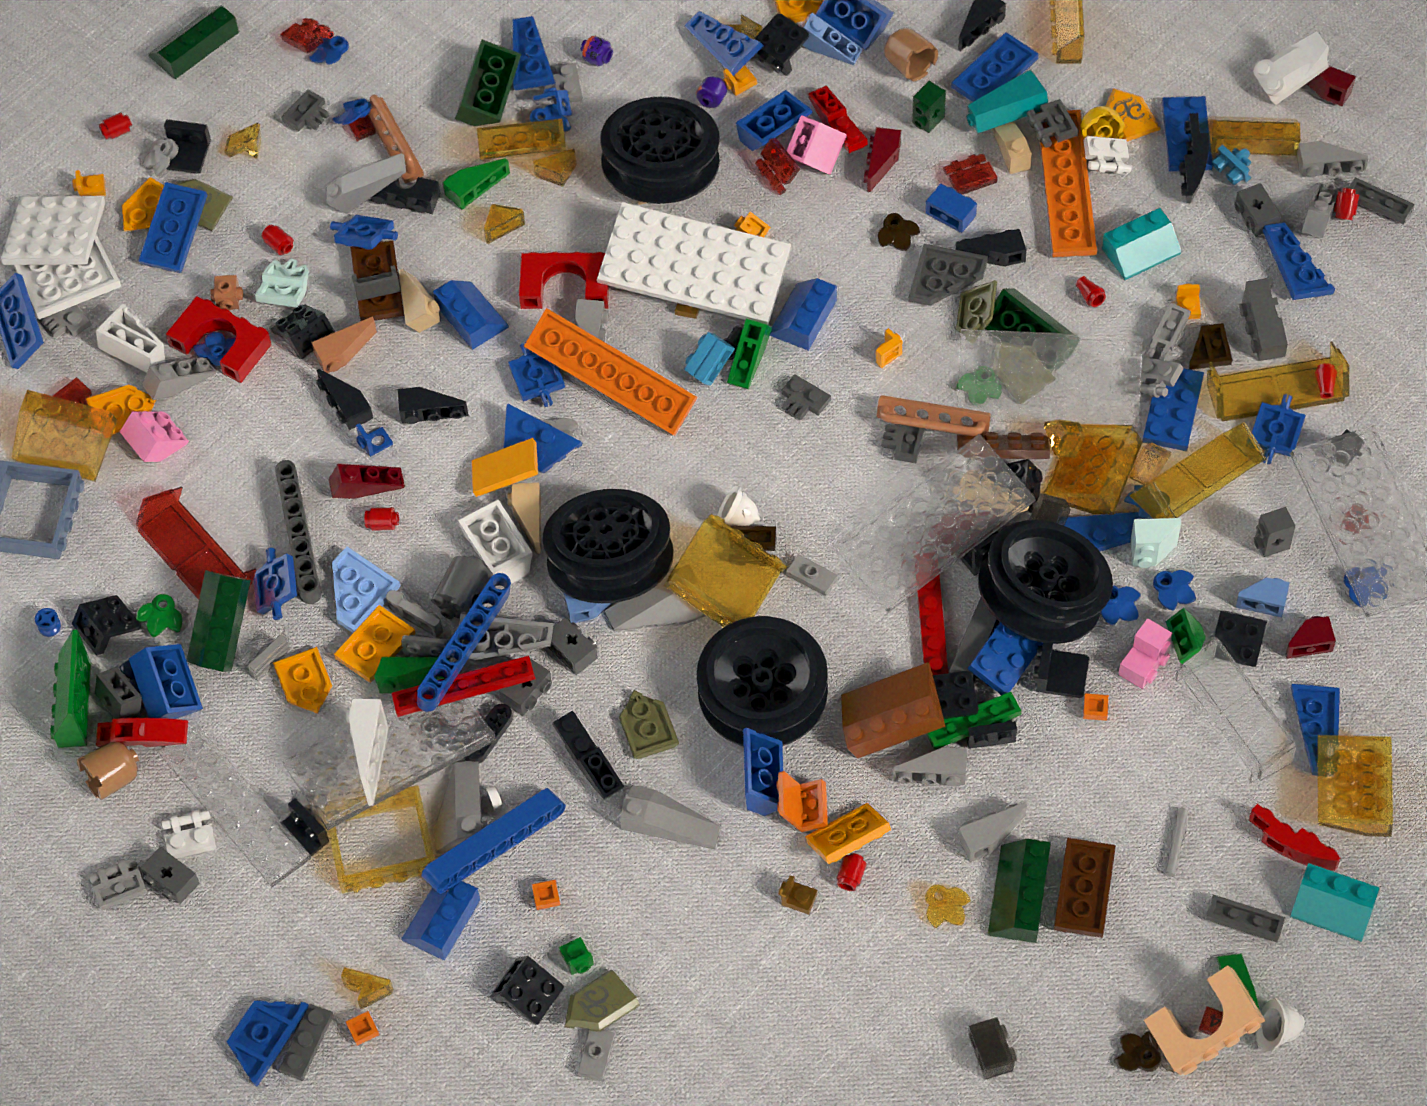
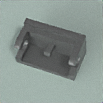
[352,265,400,301]

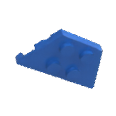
[504,404,583,473]
[227,1001,309,1087]

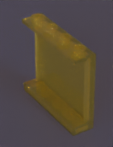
[663,514,787,628]

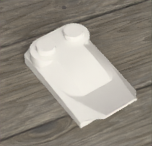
[1253,31,1329,105]
[458,500,533,584]

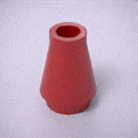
[1075,276,1106,307]
[1315,363,1337,399]

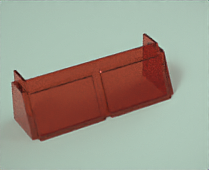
[136,486,257,600]

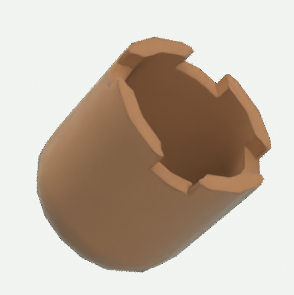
[884,28,938,81]
[77,742,139,800]

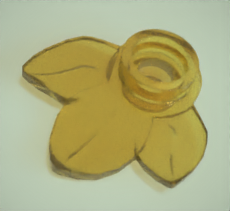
[925,885,971,928]

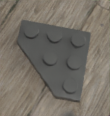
[909,244,988,306]

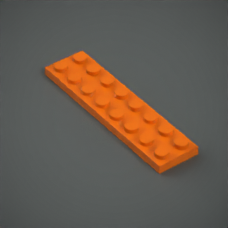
[1037,110,1097,257]
[524,308,698,436]

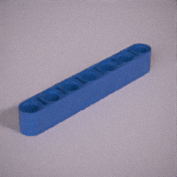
[417,573,511,712]
[421,788,566,894]

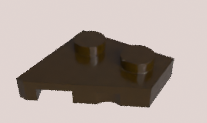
[1188,323,1233,370]

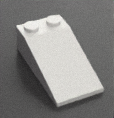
[346,699,389,806]

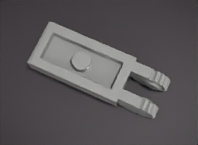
[1146,303,1191,361]
[386,590,443,638]

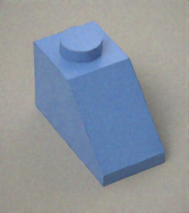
[1236,577,1290,618]

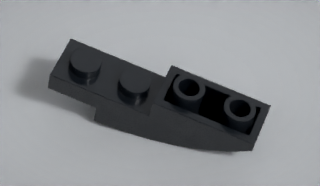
[1179,113,1209,203]
[552,710,625,799]

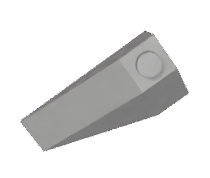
[326,154,406,214]
[605,565,709,631]
[458,614,554,660]
[434,761,483,853]
[620,785,721,850]

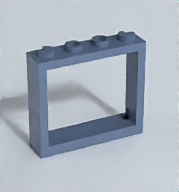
[0,460,85,559]

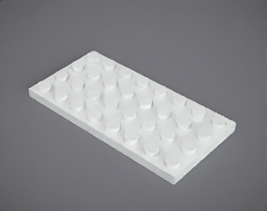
[597,202,791,325]

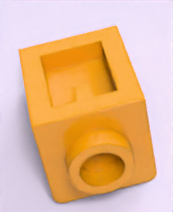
[723,65,757,96]
[72,170,106,196]
[733,212,771,237]
[1176,284,1201,319]
[876,328,903,368]

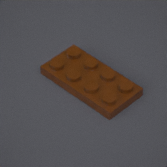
[350,240,405,321]
[957,432,1050,459]
[1054,838,1116,938]

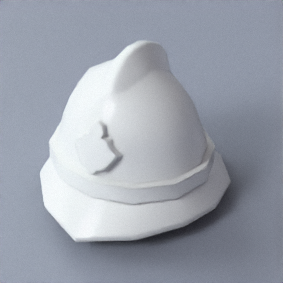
[716,486,760,526]
[1256,998,1305,1052]

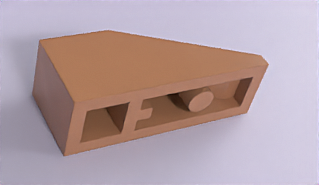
[311,317,377,373]

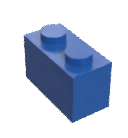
[926,183,977,233]

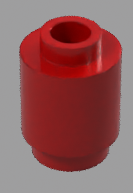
[99,112,132,140]
[1334,188,1360,220]
[261,225,294,255]
[364,507,399,531]
[836,853,867,891]

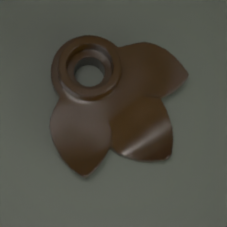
[878,213,920,251]
[1114,1031,1161,1072]

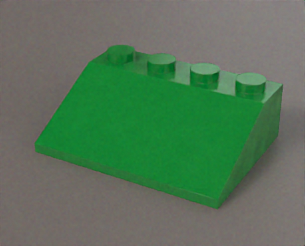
[50,629,91,748]

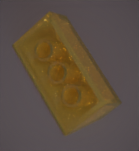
[1049,0,1084,64]
[1210,116,1301,156]
[477,119,566,162]

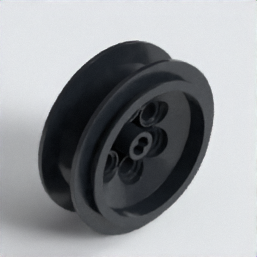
[600,96,720,204]
[542,489,674,604]
[978,520,1113,644]
[697,616,828,747]

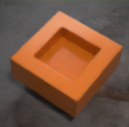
[1083,693,1109,721]
[532,879,561,910]
[345,1011,379,1046]

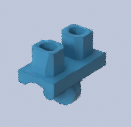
[1212,144,1251,185]

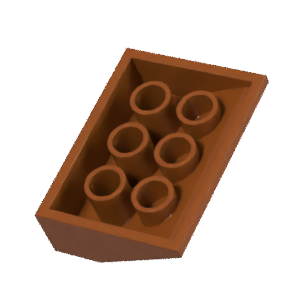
[841,662,945,758]

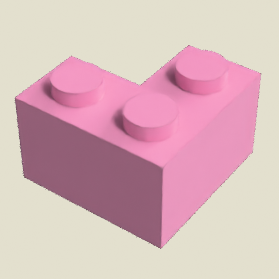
[1118,618,1173,689]

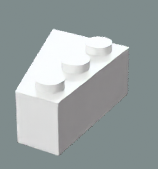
[96,303,165,373]

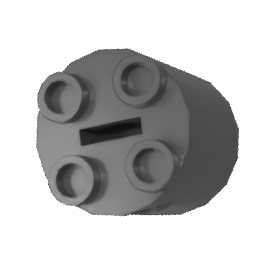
[431,556,493,619]

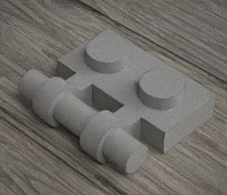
[1127,357,1184,397]
[88,857,148,911]

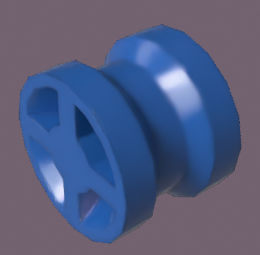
[35,608,61,637]

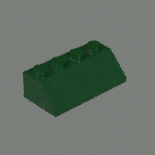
[148,5,239,79]
[455,39,521,126]
[985,288,1081,374]
[187,570,251,672]
[987,838,1051,943]

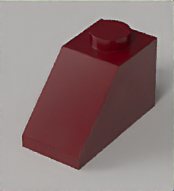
[1285,616,1336,659]

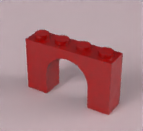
[519,252,609,309]
[166,296,272,383]

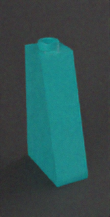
[966,70,1049,133]

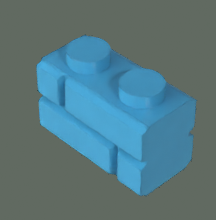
[684,332,735,386]

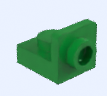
[559,937,594,975]

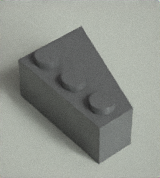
[1239,277,1288,361]

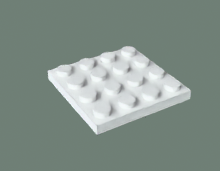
[1,196,105,265]
[14,234,121,319]

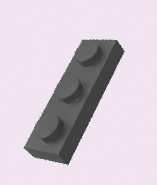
[1348,177,1415,224]
[1206,895,1286,943]
[279,1004,334,1081]

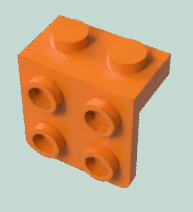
[776,771,828,832]

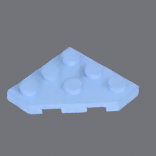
[332,547,401,633]

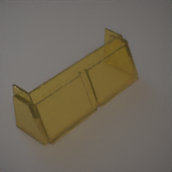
[1207,341,1349,422]
[1129,422,1267,519]

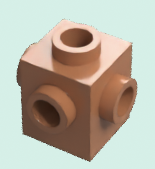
[210,275,243,311]

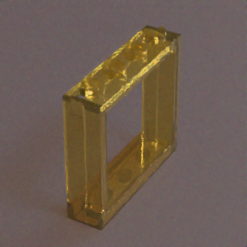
[324,785,435,894]

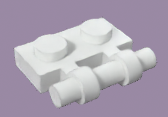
[1083,136,1131,174]
[162,810,217,859]

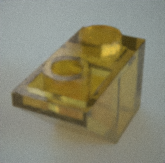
[1044,420,1085,458]

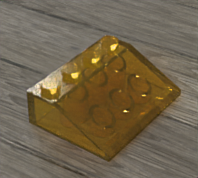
[11,390,117,482]
[1043,424,1143,515]
[1318,735,1393,837]

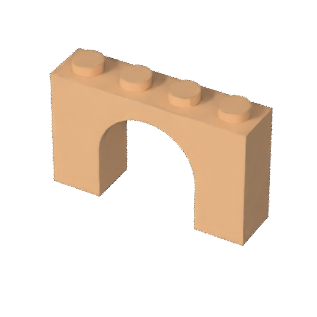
[1144,966,1266,1075]

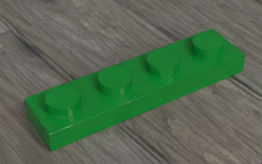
[926,692,1022,750]

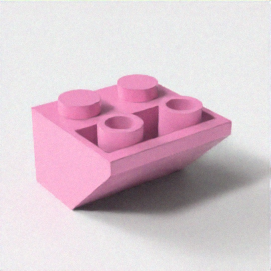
[785,115,847,175]
[120,411,189,462]

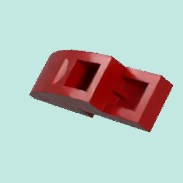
[808,85,868,153]
[96,718,188,748]
[1249,804,1341,871]

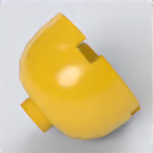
[1080,106,1125,139]

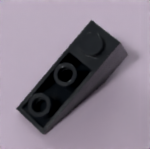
[958,0,1006,51]
[955,229,1027,267]
[316,369,373,430]
[397,387,469,424]

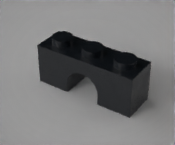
[371,177,441,214]

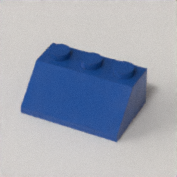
[815,0,894,50]
[736,90,813,151]
[770,278,837,351]
[433,280,509,350]
[129,644,203,719]
[743,728,783,816]
[402,881,480,961]

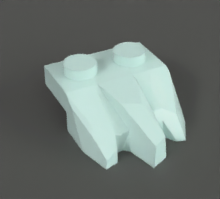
[255,258,309,307]

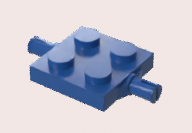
[330,215,398,250]
[508,342,565,407]
[1248,394,1306,464]
[253,548,297,620]

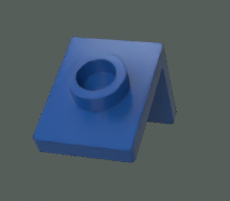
[533,88,572,116]
[356,423,393,457]

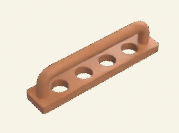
[367,94,424,184]
[877,395,991,436]

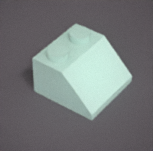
[1130,518,1181,568]

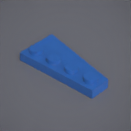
[684,11,763,76]
[513,16,556,91]
[1262,223,1335,300]
[1054,512,1153,552]
[1291,684,1340,778]

